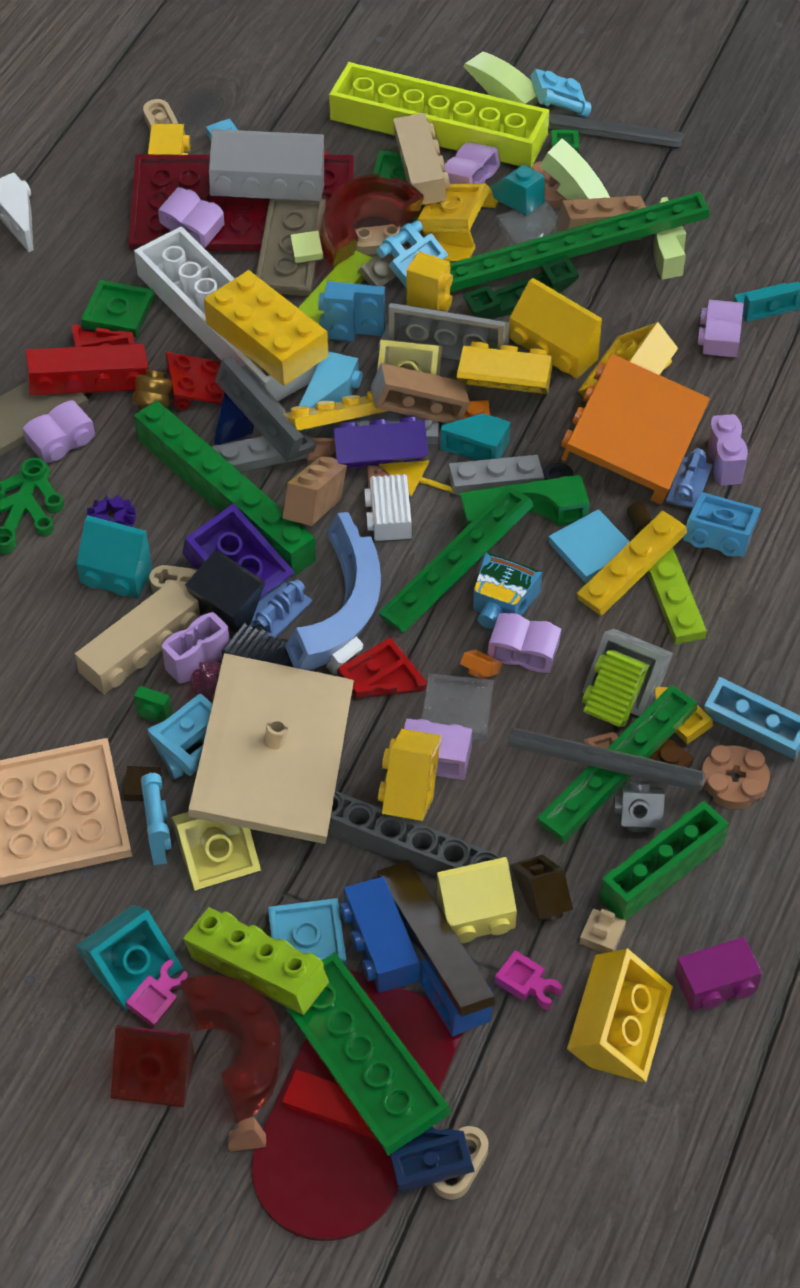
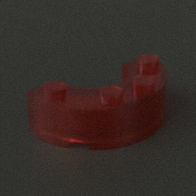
[320,174,424,268]
[180,975,284,1123]

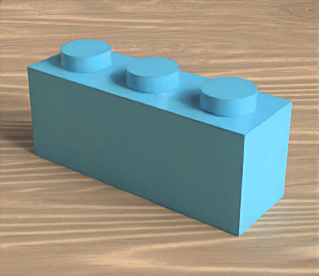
[704,677,800,760]

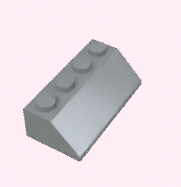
[209,129,324,201]
[388,303,510,360]

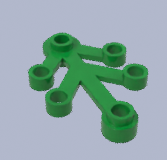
[0,457,64,555]

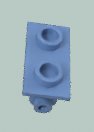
[666,448,713,509]

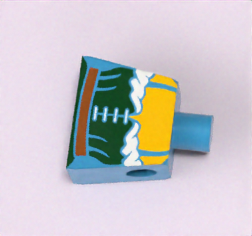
[473,552,542,629]

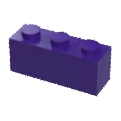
[333,417,428,469]

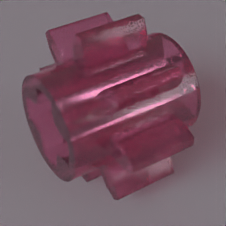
[190,662,222,701]

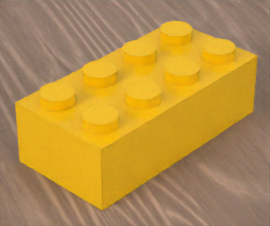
[204,270,329,386]

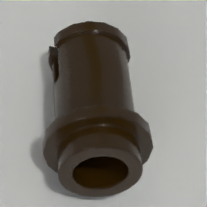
[627,502,653,535]

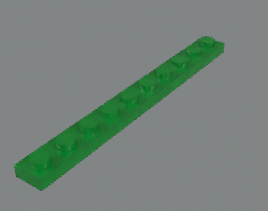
[450,192,710,292]

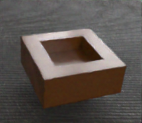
[648,738,694,768]

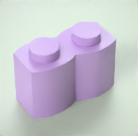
[444,142,500,184]
[158,187,225,248]
[698,300,744,358]
[22,400,95,464]
[707,414,748,485]
[161,612,229,683]
[488,613,561,673]

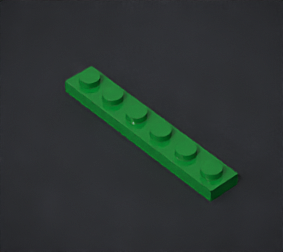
[378,486,534,634]
[537,684,698,843]

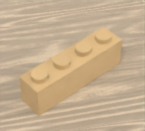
[393,113,450,206]
[75,580,200,695]

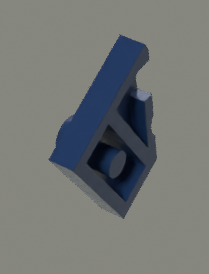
[391,1127,475,1193]

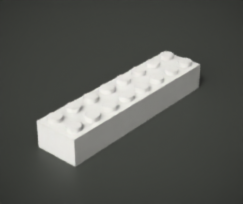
[134,226,315,402]

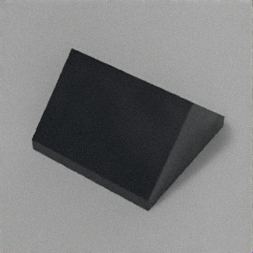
[185,550,266,632]

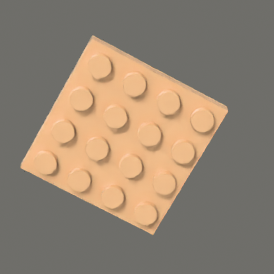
[0,738,132,885]

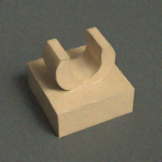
[579,909,626,953]

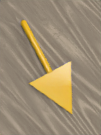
[379,460,460,497]

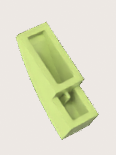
[463,52,538,106]
[540,139,610,200]
[653,197,686,280]

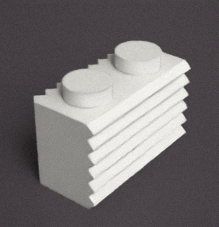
[364,474,412,541]

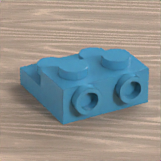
[318,281,386,342]
[683,492,761,557]

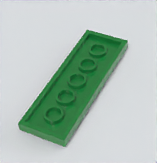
[283,952,452,1156]

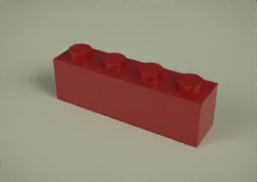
[25,344,149,396]

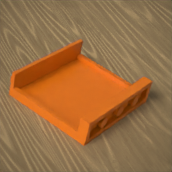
[560,353,710,505]

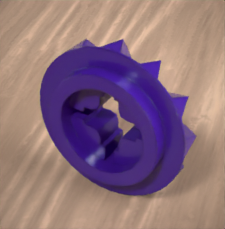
[87,495,136,527]

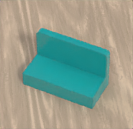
[734,281,800,322]

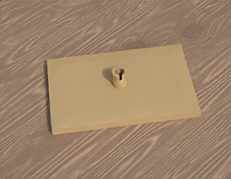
[188,653,354,844]

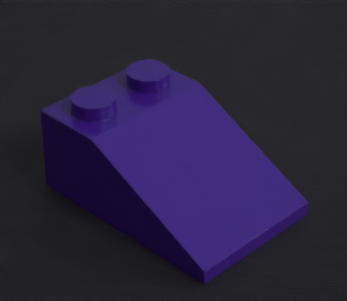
[182,503,295,600]

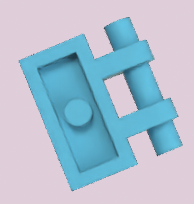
[376,220,448,287]

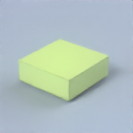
[290,231,323,263]

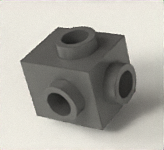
[614,780,665,832]

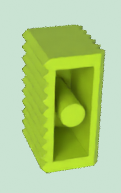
[582,650,650,727]

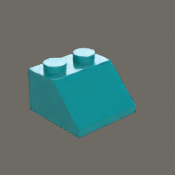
[76,515,153,599]
[75,905,183,1010]

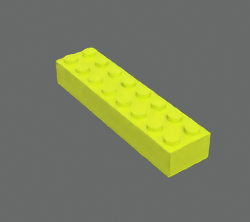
[329,62,549,168]

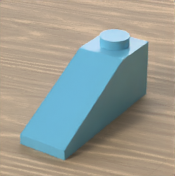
[299,351,362,432]

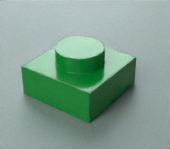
[551,130,579,154]
[134,686,173,722]

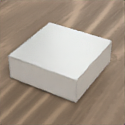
[326,637,363,675]

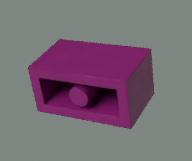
[674,937,762,1011]

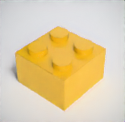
[378,729,442,821]

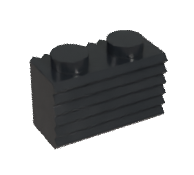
[221,623,294,667]

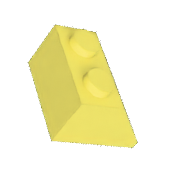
[377,339,442,376]
[171,812,261,891]
[437,857,517,943]

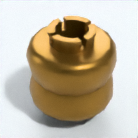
[132,370,172,411]

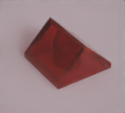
[111,1025,195,1107]

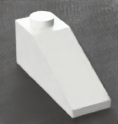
[0,172,34,252]

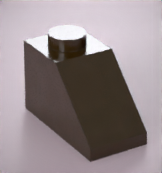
[510,854,573,921]

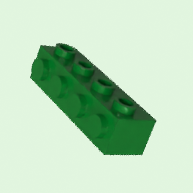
[599,801,729,921]

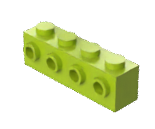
[183,907,329,1015]

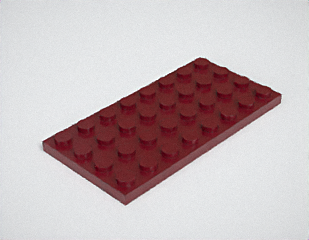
[128,154,355,251]

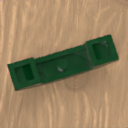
[463,256,579,318]

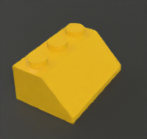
[509,278,602,379]
[578,322,678,397]
[457,342,553,394]
[567,948,673,1082]

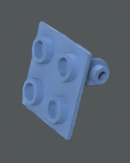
[250,579,313,639]

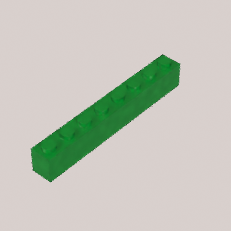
[134,400,316,577]

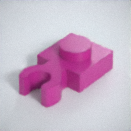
[495,950,563,1010]
[125,960,188,1028]

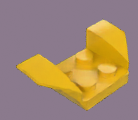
[417,183,499,263]

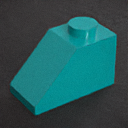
[490,165,545,216]
[440,413,510,461]

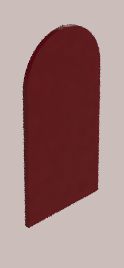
[252,968,465,1241]

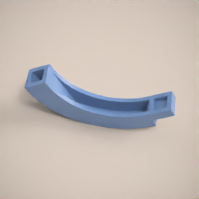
[285,512,381,670]

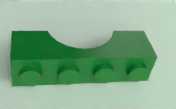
[459,475,590,529]

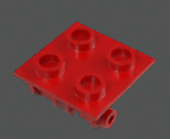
[165,352,229,411]

